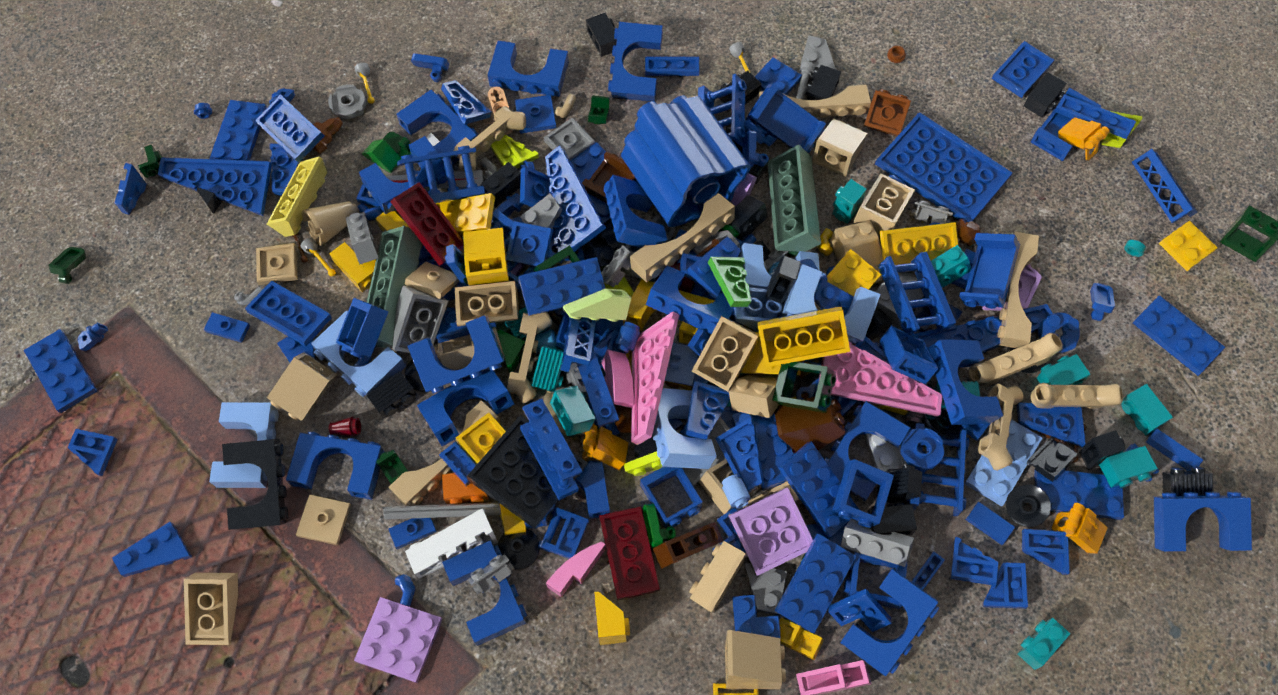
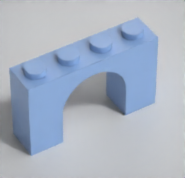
[738,243,820,289]
[782,264,881,344]
[311,310,406,397]
[653,388,717,469]
[209,402,279,488]

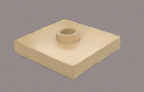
[256,243,298,285]
[405,262,460,299]
[296,495,351,546]

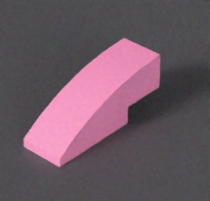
[601,350,634,408]
[546,542,606,597]
[796,660,872,695]

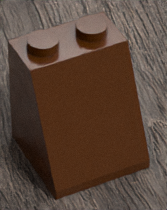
[774,396,846,452]

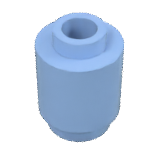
[722,475,751,509]

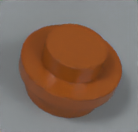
[887,46,906,63]

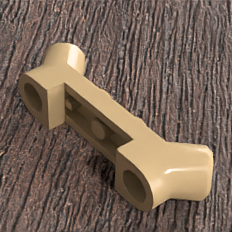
[453,106,526,171]
[507,312,552,403]
[968,333,1062,386]
[1031,383,1123,409]
[978,384,1024,471]

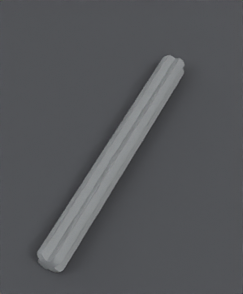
[383,502,501,519]

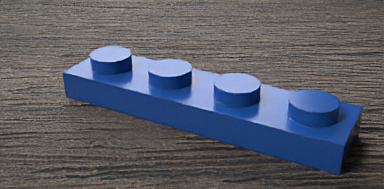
[1055,94,1136,139]

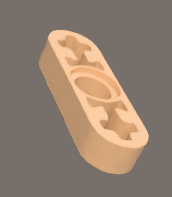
[488,87,514,135]

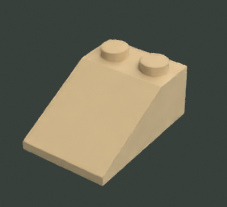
[853,173,915,236]
[829,220,883,284]
[729,373,796,418]
[699,459,761,514]
[184,573,238,645]

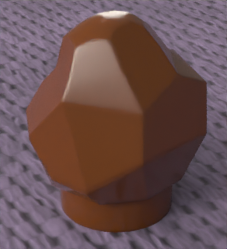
[956,219,981,247]

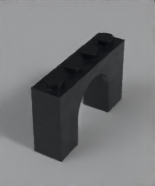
[222,439,288,530]

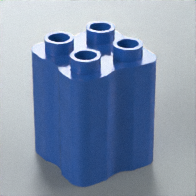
[621,95,751,227]

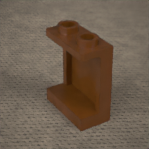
[582,151,636,203]

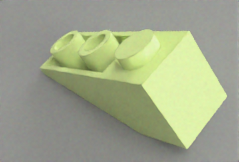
[563,289,631,322]

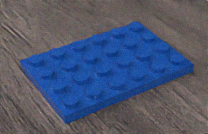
[875,112,1012,222]

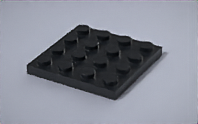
[467,415,588,530]

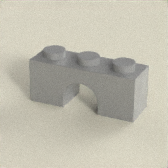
[346,212,378,264]
[841,519,914,567]

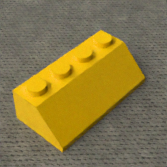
[758,307,850,367]

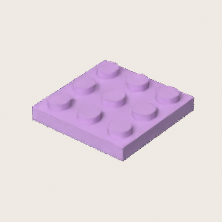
[728,487,813,576]
[354,597,442,683]

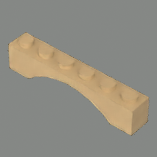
[757,85,871,118]
[630,193,735,282]
[998,232,1039,348]
[389,400,501,506]

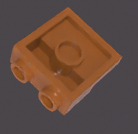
[864,89,911,136]

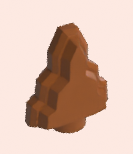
[313,117,343,154]

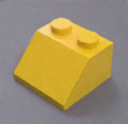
[594,592,630,645]

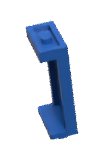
[747,83,826,153]
[1031,88,1101,161]
[959,233,1020,309]

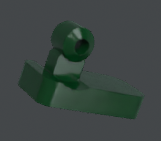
[383,132,412,157]
[48,247,86,284]

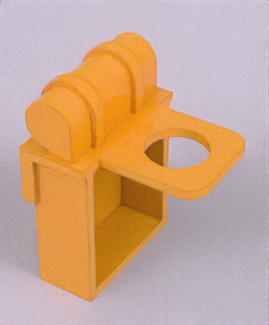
[1058,117,1110,161]
[582,424,629,470]
[1052,503,1108,554]

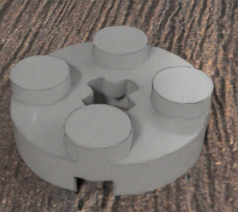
[328,84,366,119]

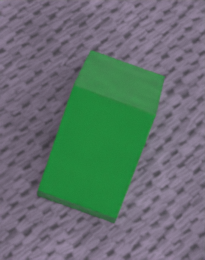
[362,139,401,174]
[497,330,525,374]

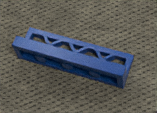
[1132,149,1198,223]
[561,317,596,372]

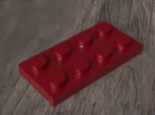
[390,182,464,266]
[599,506,660,601]

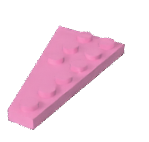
[631,311,679,445]
[819,342,942,416]

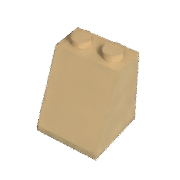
[812,118,867,177]
[267,352,338,421]
[725,630,786,690]

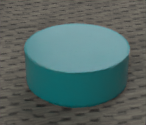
[1124,240,1146,257]

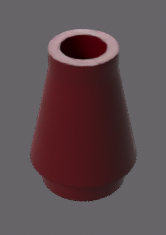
[328,416,362,437]

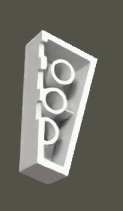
[405,508,498,579]

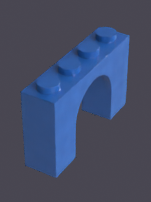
[608,22,663,102]
[487,41,569,97]
[396,90,478,165]
[359,136,447,214]
[604,175,667,248]
[646,265,735,334]
[407,315,505,394]
[928,340,1003,425]
[417,368,514,447]
[825,401,910,501]
[286,432,384,500]
[524,460,610,529]
[1154,492,1252,552]
[442,540,527,646]
[840,568,939,676]

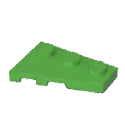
[708,257,751,307]

